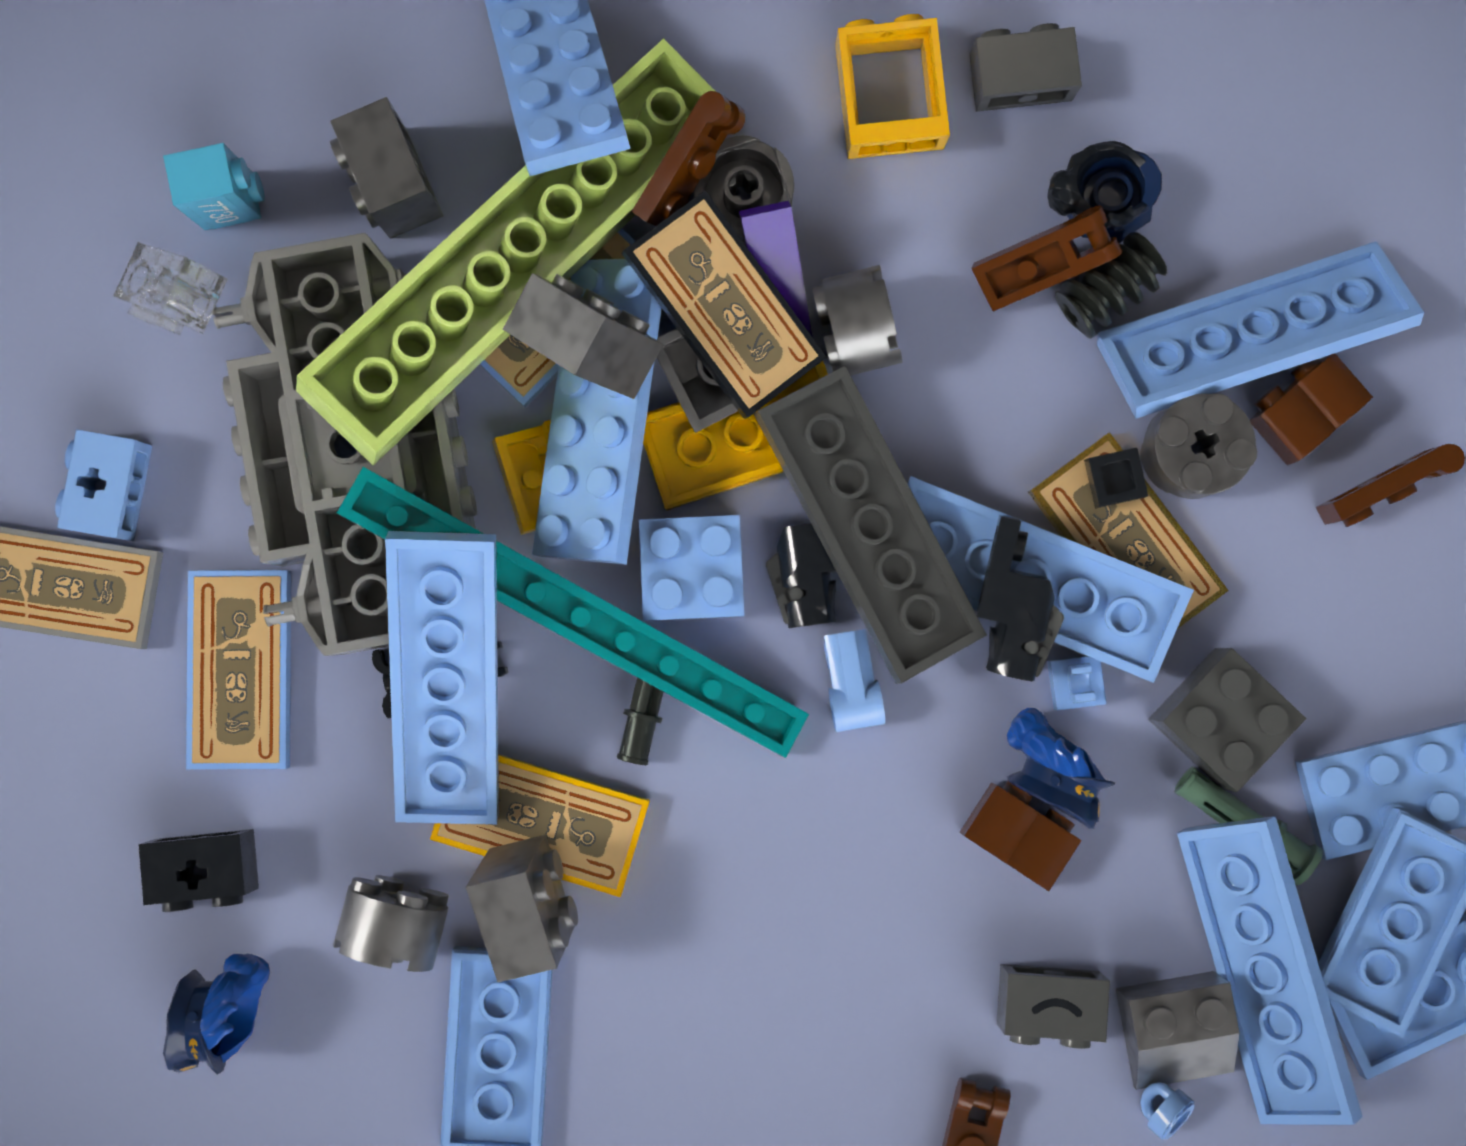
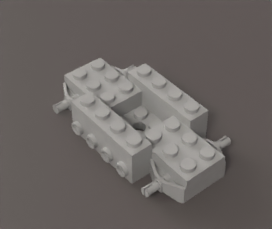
[212,233,477,656]

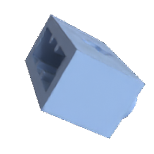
[55,429,152,542]

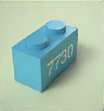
[163,143,265,230]

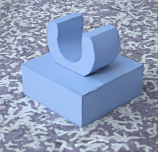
[1047,656,1106,711]

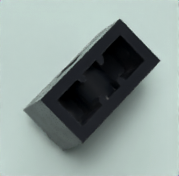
[138,829,259,912]

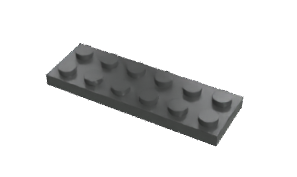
[754,366,987,684]

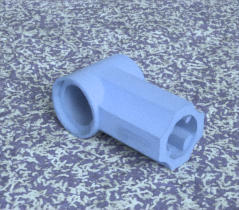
[823,629,885,732]

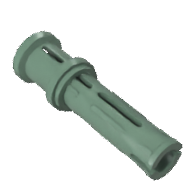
[1174,766,1323,886]

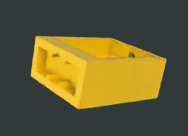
[835,14,950,159]

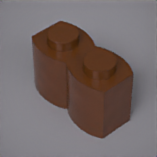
[1250,353,1373,465]
[959,781,1082,891]

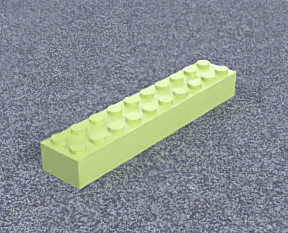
[296,38,715,466]

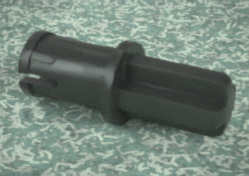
[617,678,664,766]

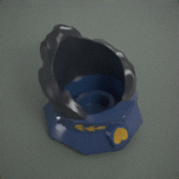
[1047,141,1162,243]

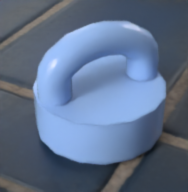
[1140,1082,1195,1140]

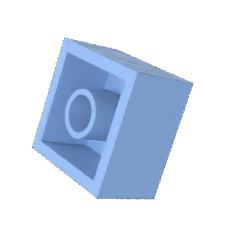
[639,515,744,622]

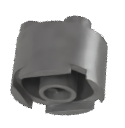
[694,135,794,244]
[812,265,903,375]
[1141,394,1257,499]
[333,875,449,972]

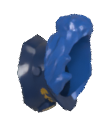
[1006,708,1115,829]
[163,953,270,1075]

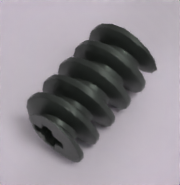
[1055,232,1167,339]

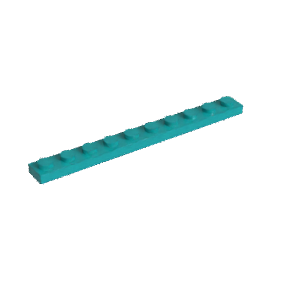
[337,467,809,758]

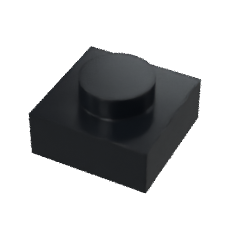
[1084,448,1148,509]

